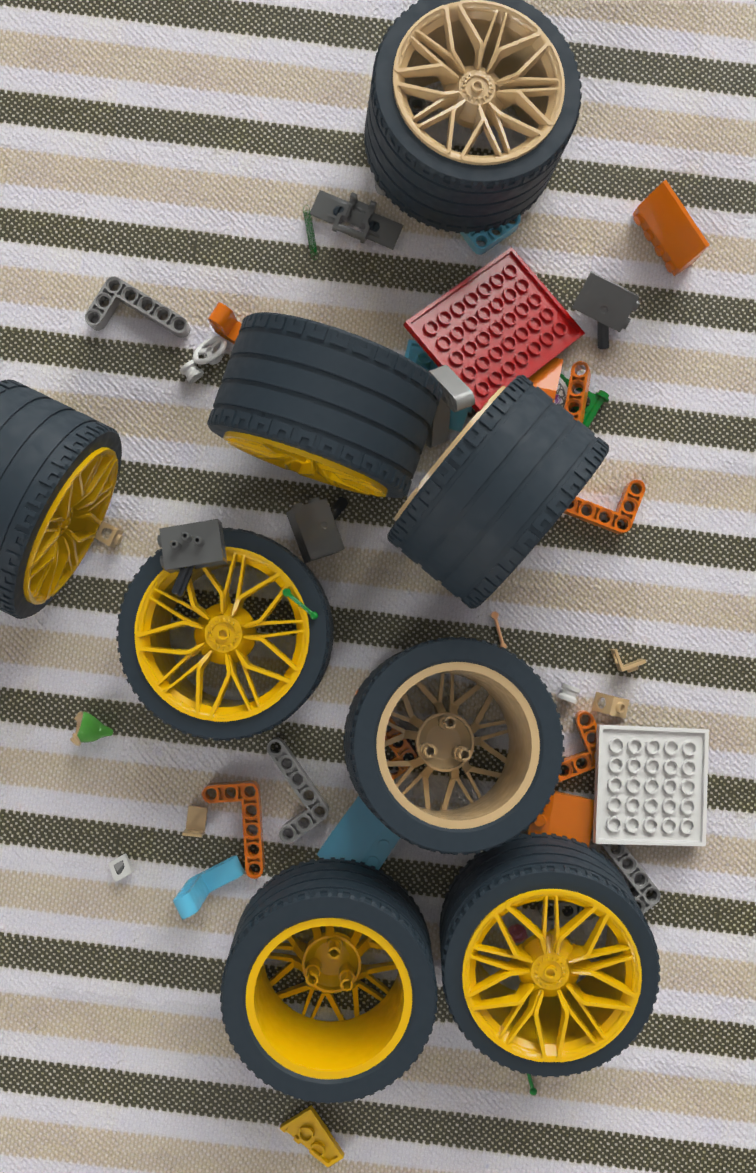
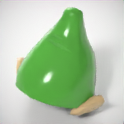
[70,712,113,746]

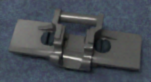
[309,190,404,250]

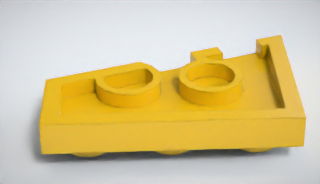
[279,1105,345,1167]

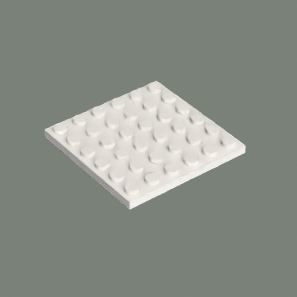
[593,724,709,846]

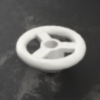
[193,337,227,365]

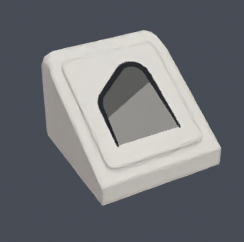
[108,853,135,882]

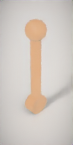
[491,612,507,649]

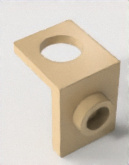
[95,521,124,548]
[610,649,646,673]
[592,692,630,718]
[182,805,208,838]

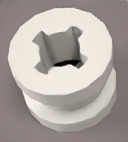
[180,360,204,384]
[558,683,581,704]

